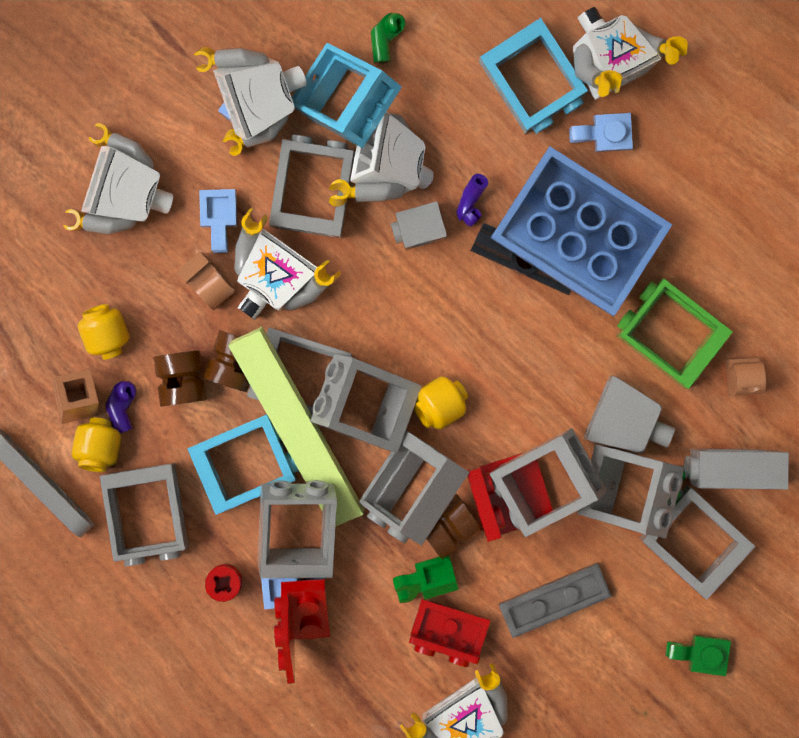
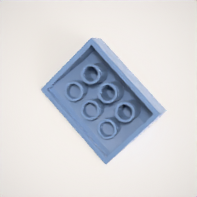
[491,146,672,317]

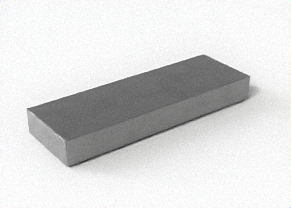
[498,563,612,638]

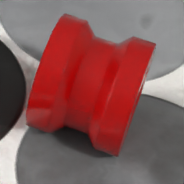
[205,564,243,602]

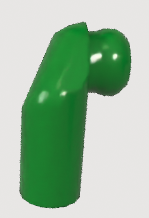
[370,13,406,64]

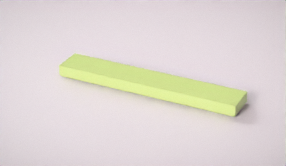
[228,327,365,527]

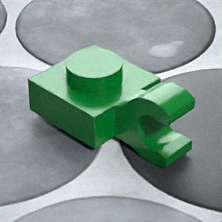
[392,556,459,603]
[665,634,731,676]

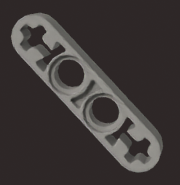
[0,429,94,538]

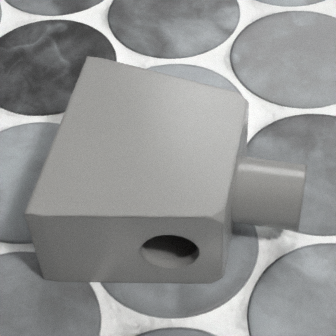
[583,376,675,453]

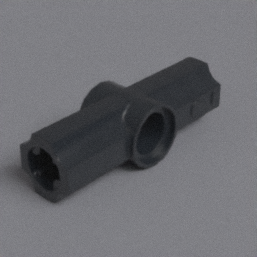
[470,223,571,296]

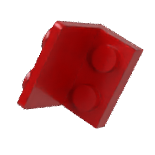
[467,452,553,542]
[274,579,330,684]

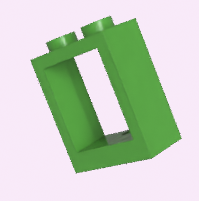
[616,279,733,389]

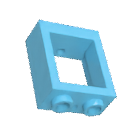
[479,18,588,134]
[291,43,402,149]
[187,415,299,515]

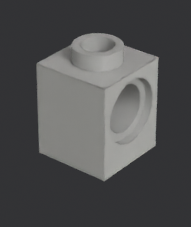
[391,202,447,250]

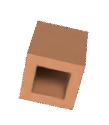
[53,370,99,424]

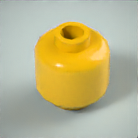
[77,304,130,360]
[414,376,468,430]
[71,417,121,473]

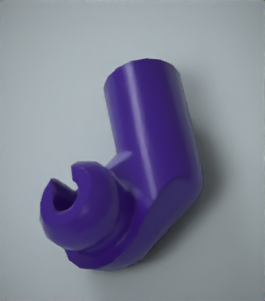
[456,174,488,227]
[105,381,137,433]

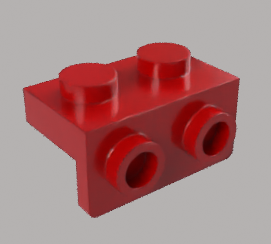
[409,598,490,667]

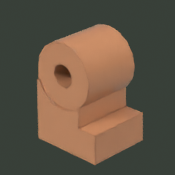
[176,251,235,310]
[726,357,766,395]

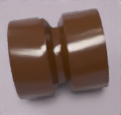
[203,330,250,392]
[153,350,206,407]
[426,493,484,560]

